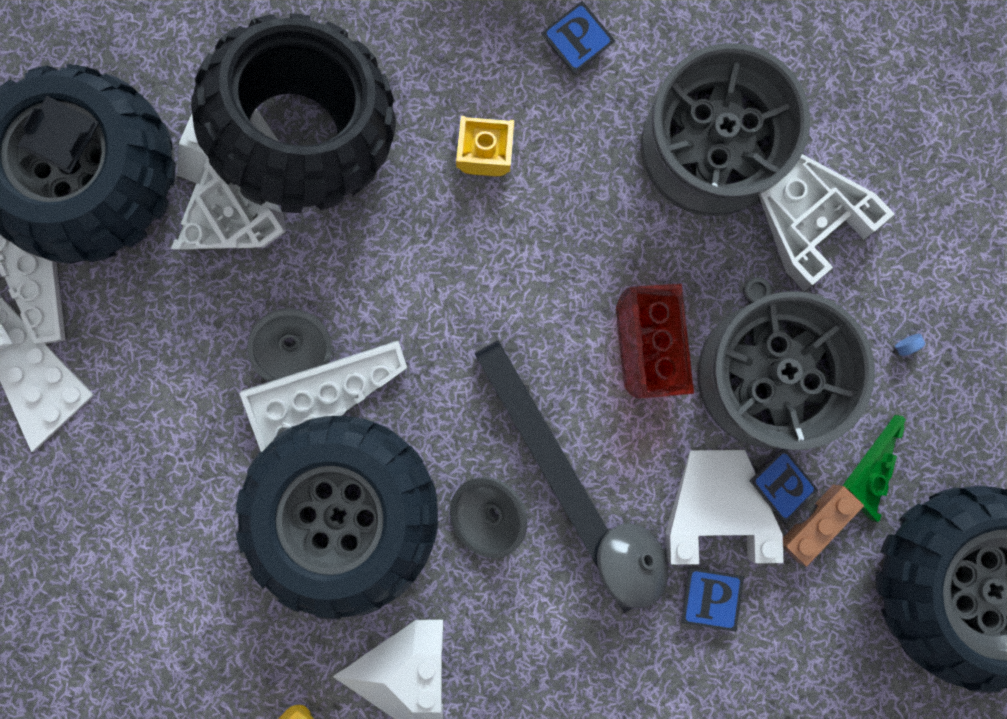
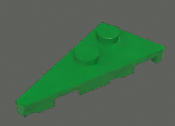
[842,415,906,522]

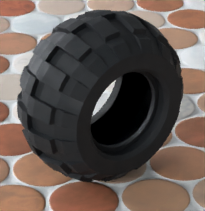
[191,13,396,213]

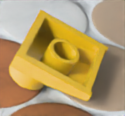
[456,116,514,176]

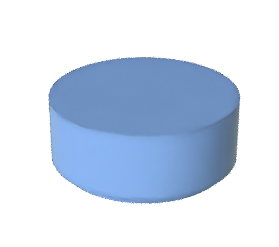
[895,334,925,356]

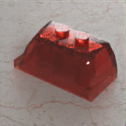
[616,284,694,399]

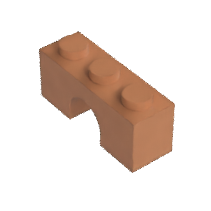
[783,484,864,566]

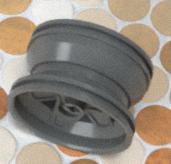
[641,43,810,216]
[697,291,875,450]

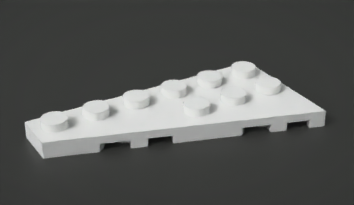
[0,235,66,345]
[0,295,94,452]
[240,341,407,452]

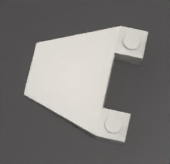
[759,154,894,291]
[665,450,783,565]

